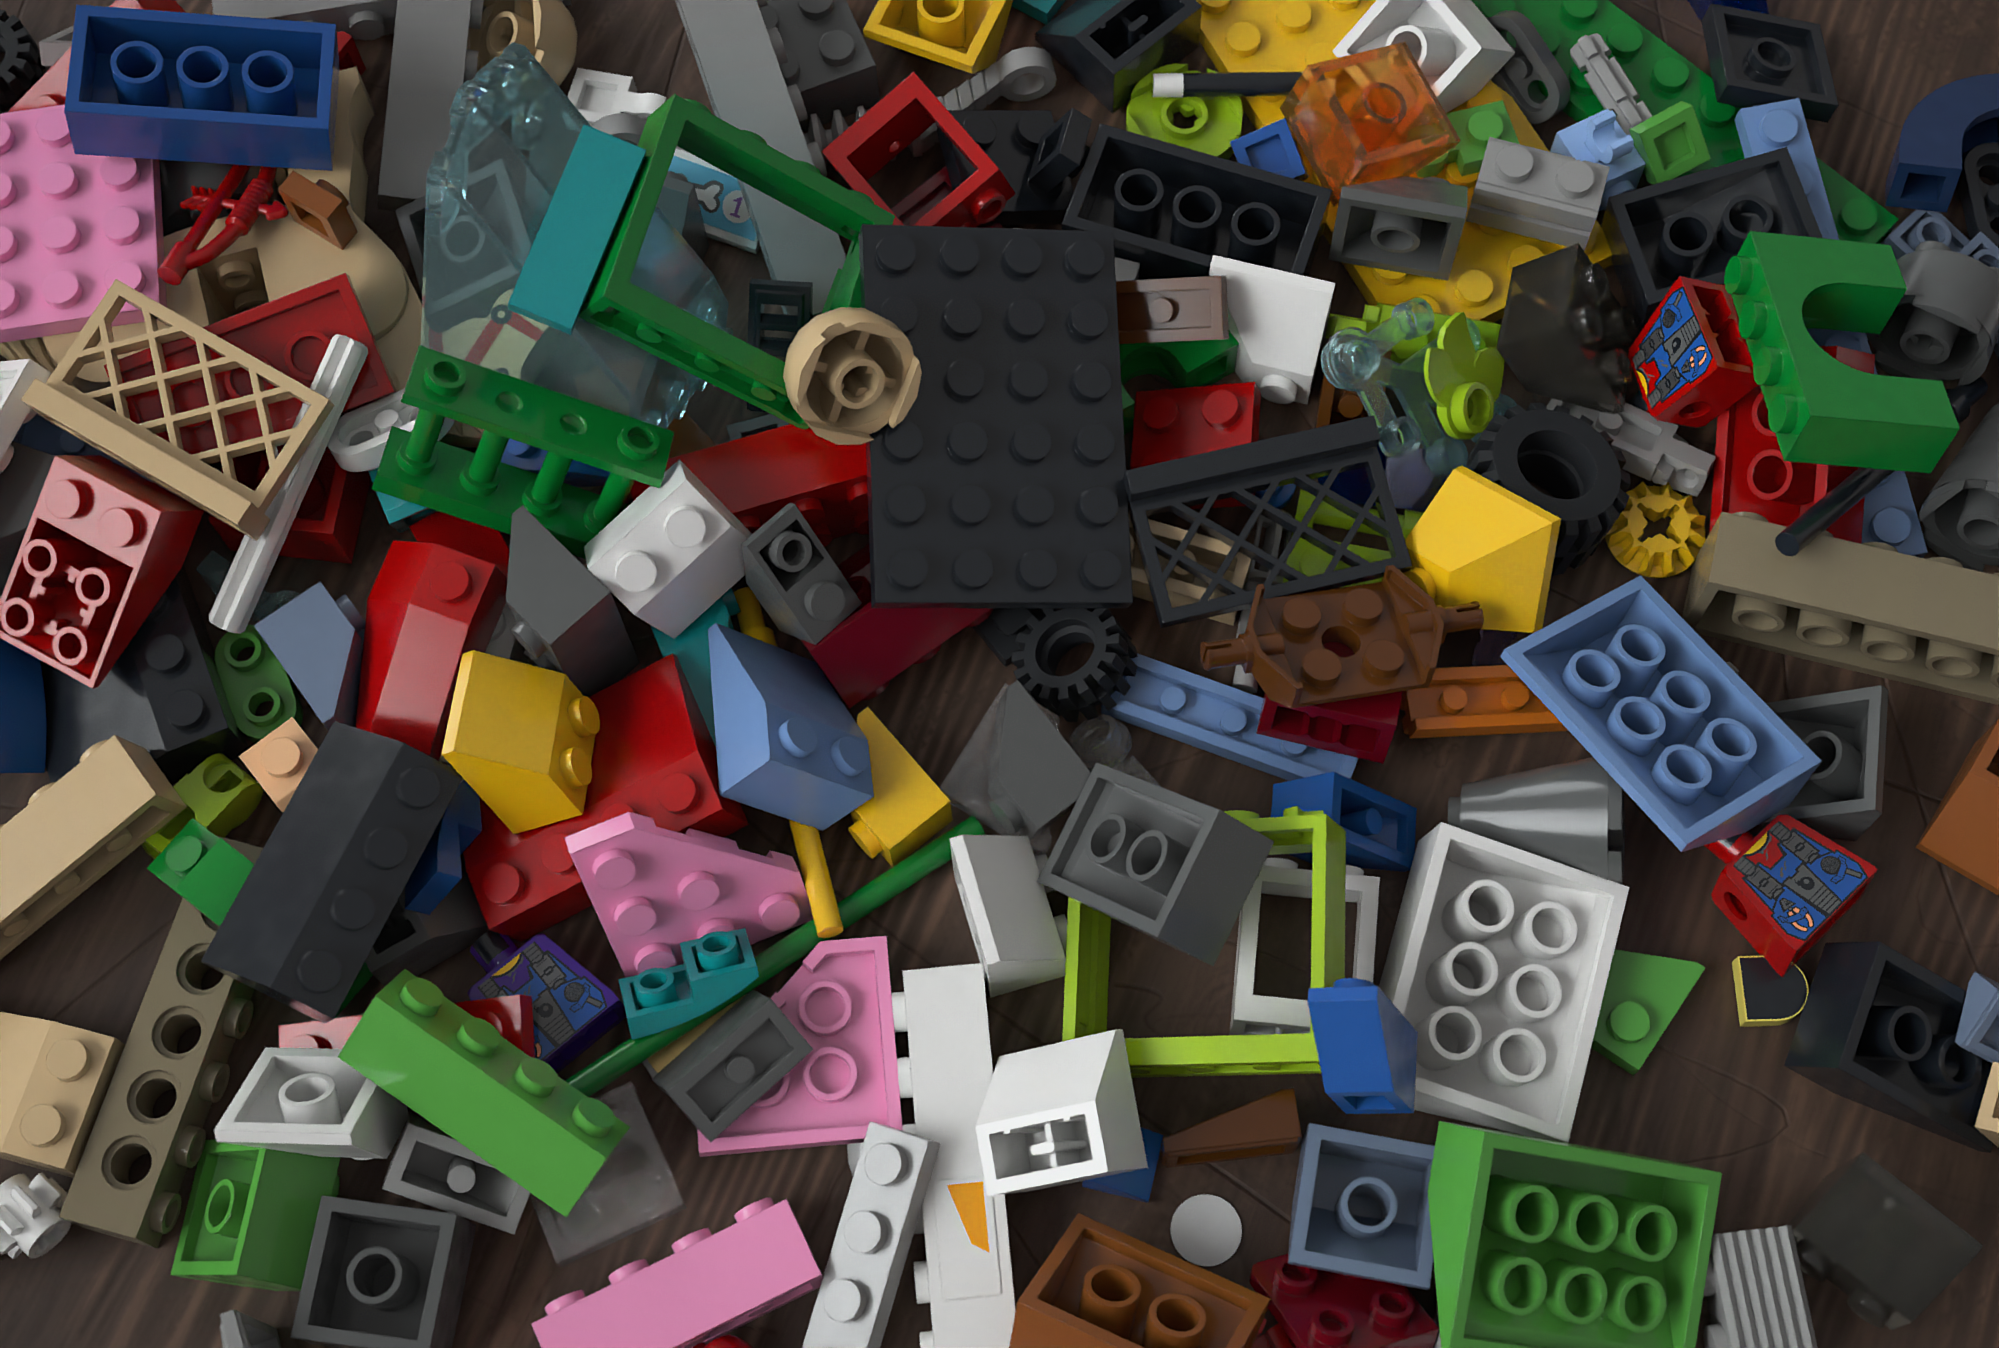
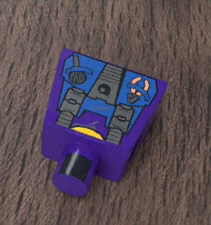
[467,930,626,1074]

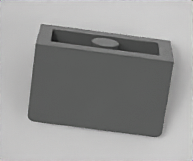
[652,990,813,1142]

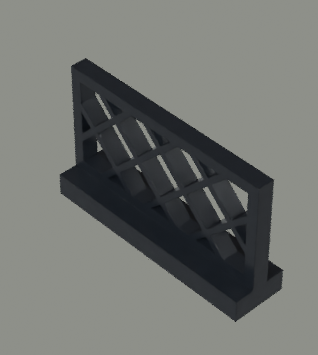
[1123,415,1412,628]

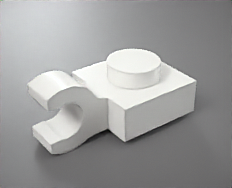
[560,68,667,132]

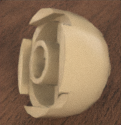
[467,0,577,101]
[783,307,922,445]

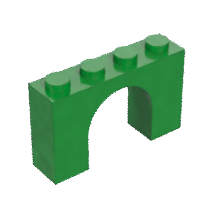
[1724,231,1960,473]

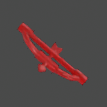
[157,164,289,286]

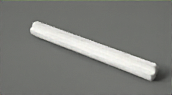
[209,334,368,634]

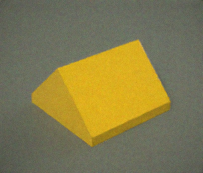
[863,0,1013,74]

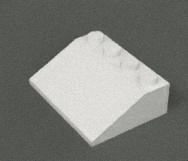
[1379,822,1629,1143]

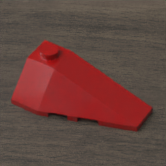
[355,540,507,761]

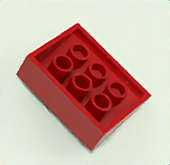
[463,653,749,942]

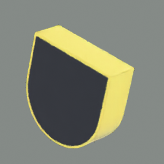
[1732,956,1809,1027]

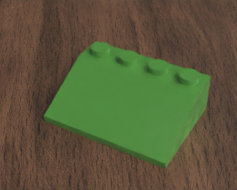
[1428,1121,1722,1348]

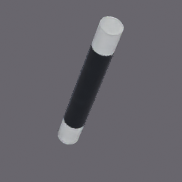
[1153,71,1332,98]

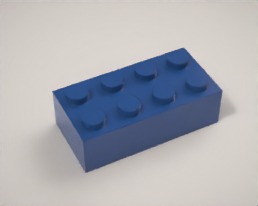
[64,4,340,171]

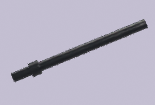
[1775,376,1988,556]

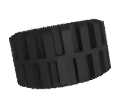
[1463,403,1631,576]

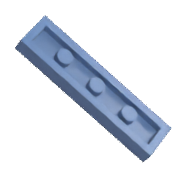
[1101,653,1358,781]

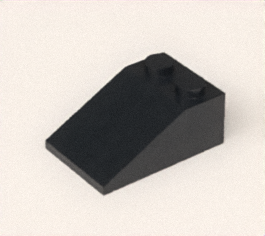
[1601,147,1823,334]
[1784,942,1994,1153]

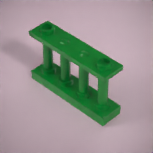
[372,345,674,559]

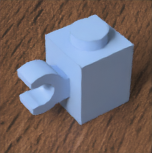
[1550,109,1646,212]

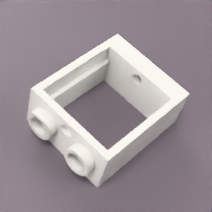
[1230,858,1380,1035]

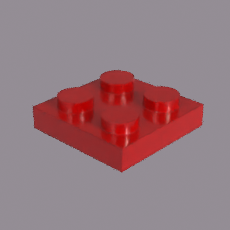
[1130,382,1261,509]

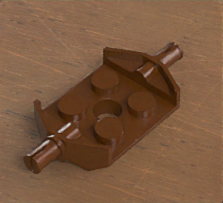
[1200,565,1484,708]

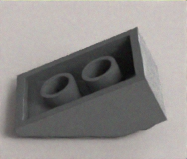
[1037,762,1274,966]

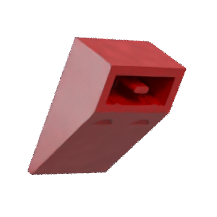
[0,455,204,689]

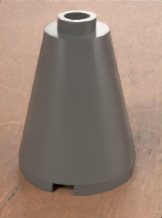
[1919,403,1999,572]
[1448,757,1625,885]

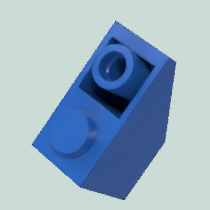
[1308,978,1418,1114]

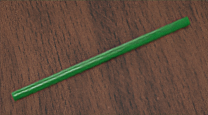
[565,816,986,1097]

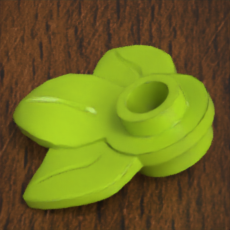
[1424,312,1505,440]

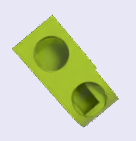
[141,753,263,860]

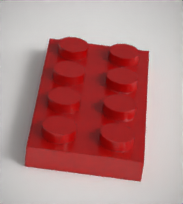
[104,273,397,486]

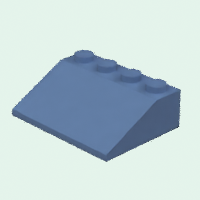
[1500,575,1822,852]

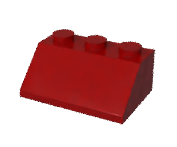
[1709,346,1875,544]

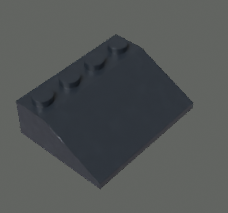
[40,564,249,784]

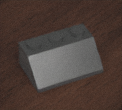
[506,506,640,697]

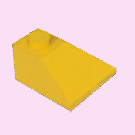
[1403,465,1561,633]

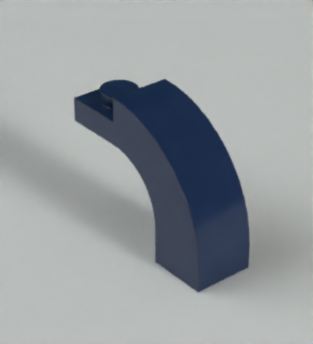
[1885,73,1999,213]

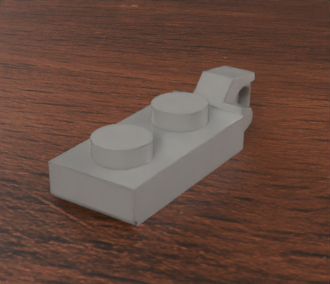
[1546,377,1716,497]

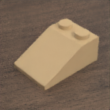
[0,1012,125,1178]

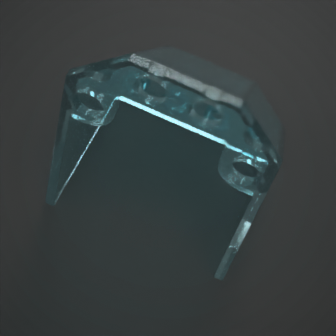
[421,42,733,429]

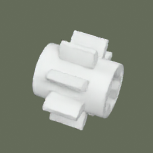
[0,1173,71,1259]

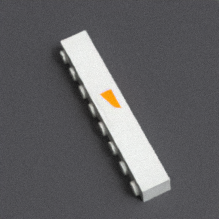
[892,963,1016,1348]

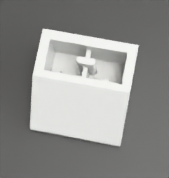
[975,1029,1148,1196]

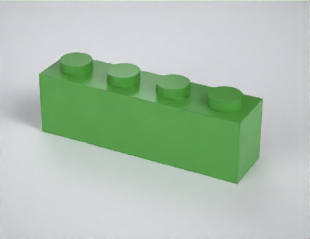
[338,969,630,1217]

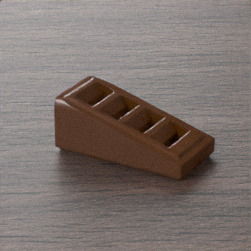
[1160,1087,1302,1168]

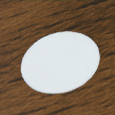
[1170,1194,1242,1266]

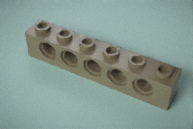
[59,836,263,1249]

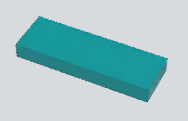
[508,124,646,335]

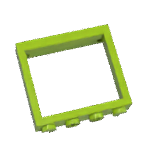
[1062,806,1346,1078]

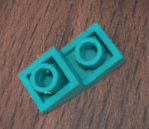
[618,928,759,1040]

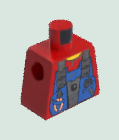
[1628,276,1758,428]
[1703,814,1878,978]

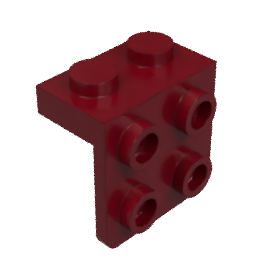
[1249,1254,1439,1348]

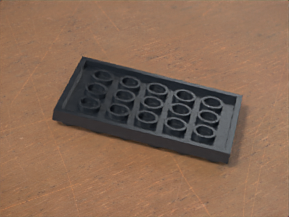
[858,224,1133,608]

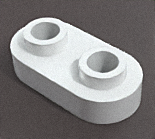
[327,388,454,472]

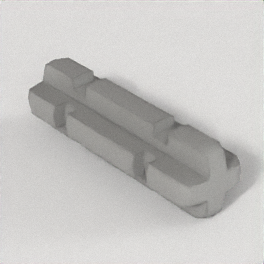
[1570,33,1653,136]

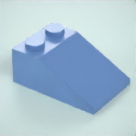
[708,623,874,831]

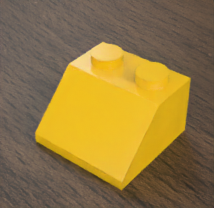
[441,650,600,834]

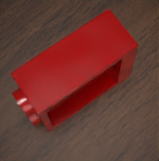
[821,72,1016,228]

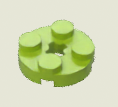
[1126,63,1243,160]

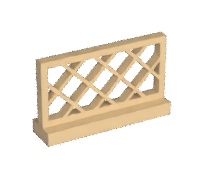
[21,279,335,541]

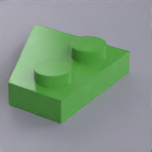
[1591,949,1705,1076]

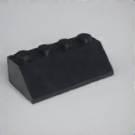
[200,721,463,1024]

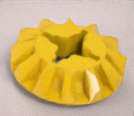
[1605,482,1706,578]

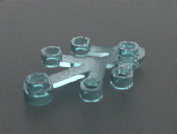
[1321,298,1517,476]

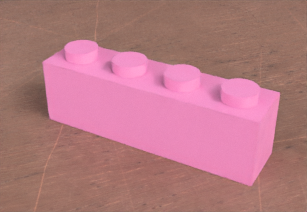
[531,1198,823,1348]

